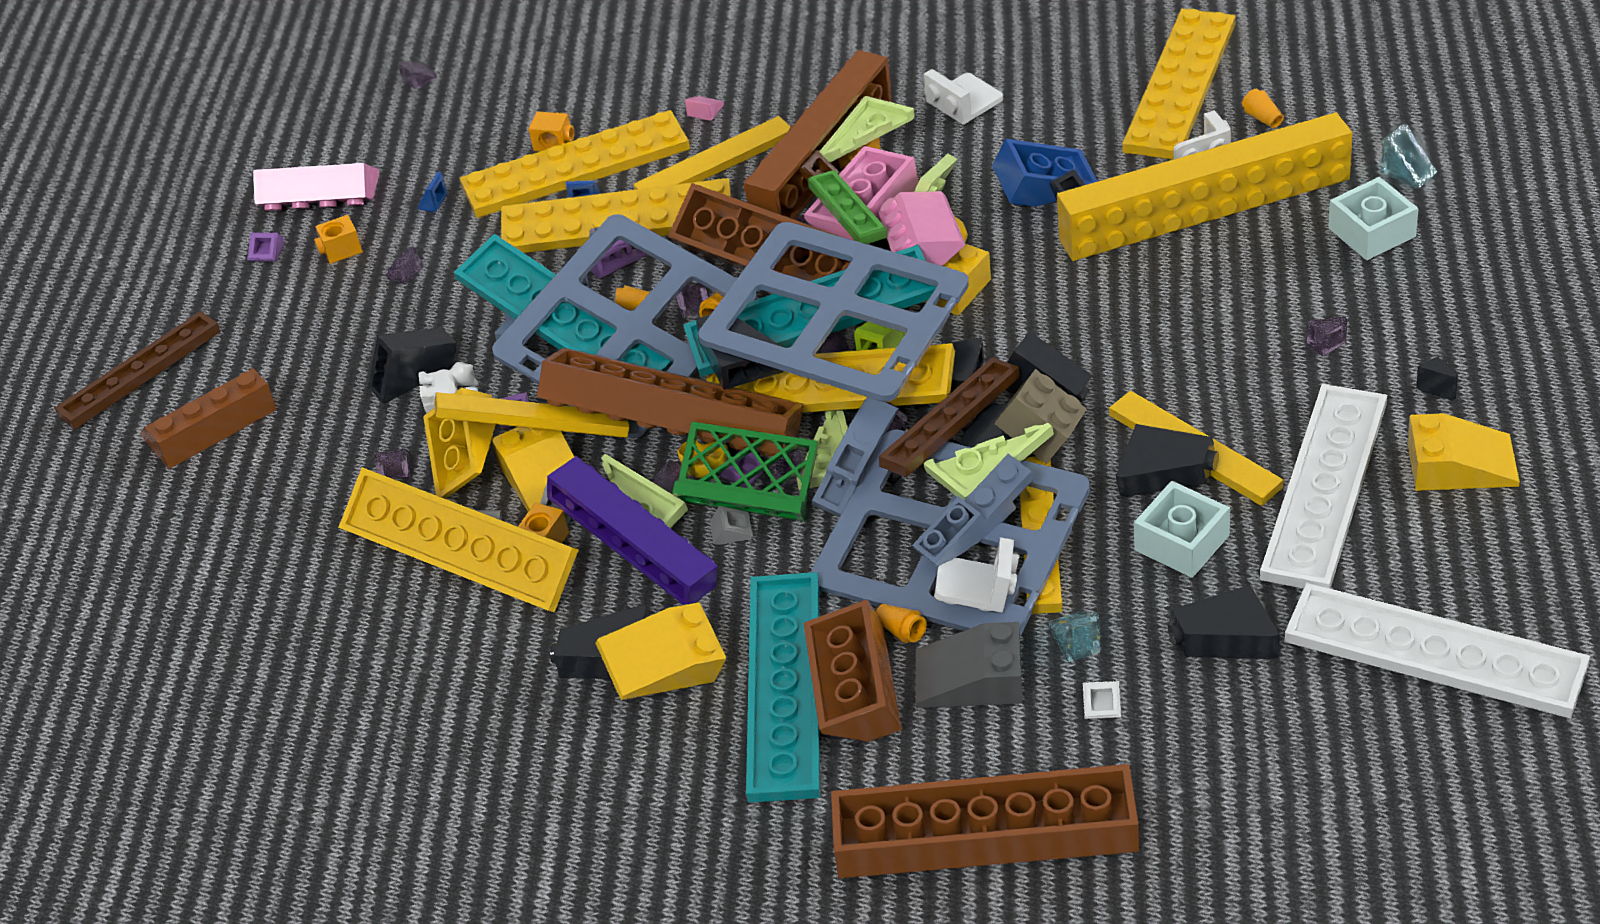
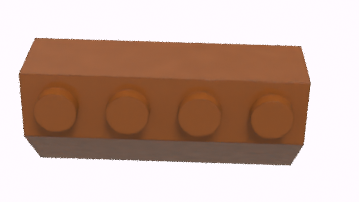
[140,368,277,469]
[803,599,902,742]

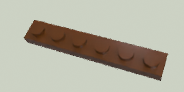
[54,311,221,430]
[878,357,1019,477]

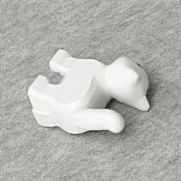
[419,362,479,414]

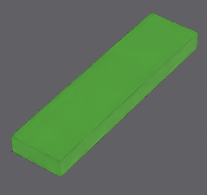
[808,170,887,244]

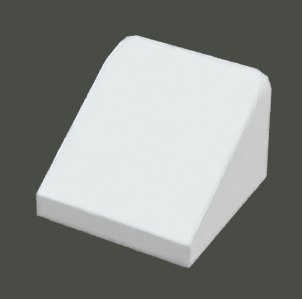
[1083,681,1121,719]

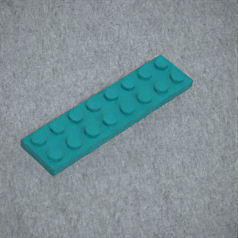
[454,234,673,372]
[683,244,937,377]
[746,572,820,803]

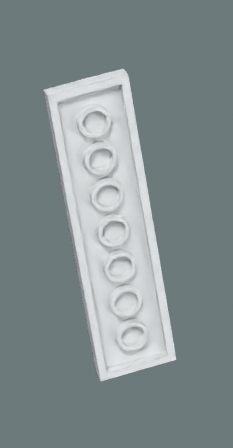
[1260,384,1387,589]
[1284,583,1590,719]

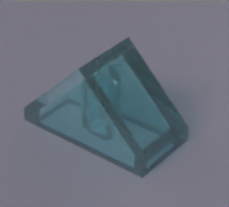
[1381,123,1437,189]
[1048,611,1101,663]

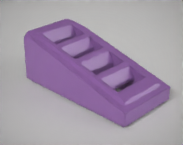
[590,240,648,279]

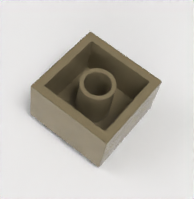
[994,369,1087,464]

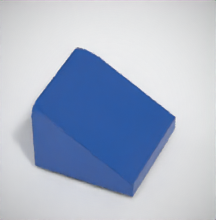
[418,172,447,212]
[566,180,601,198]

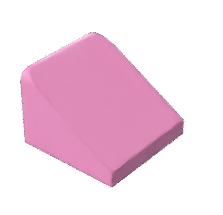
[685,96,724,121]

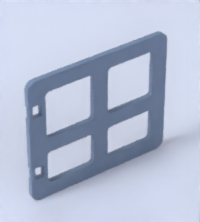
[492,214,756,438]
[698,222,968,402]
[810,430,1090,636]

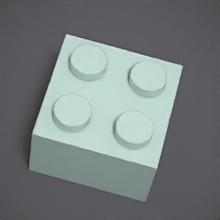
[1328,177,1418,260]
[1134,481,1230,578]

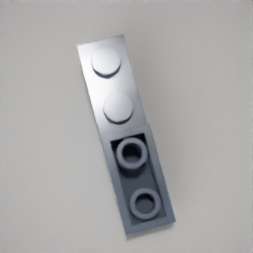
[812,397,898,517]
[912,454,1035,567]

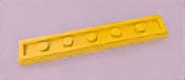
[633,116,790,190]
[1109,390,1284,506]
[434,392,629,437]

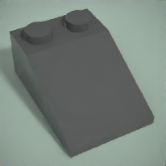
[916,622,1023,708]

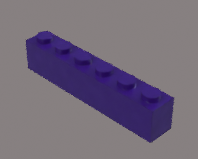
[547,456,718,605]

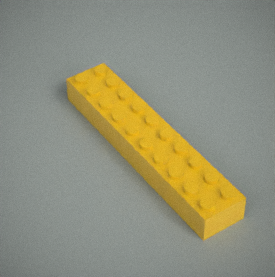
[1057,112,1353,261]

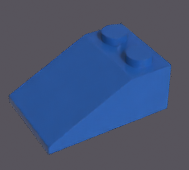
[992,139,1098,207]

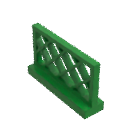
[672,421,819,522]

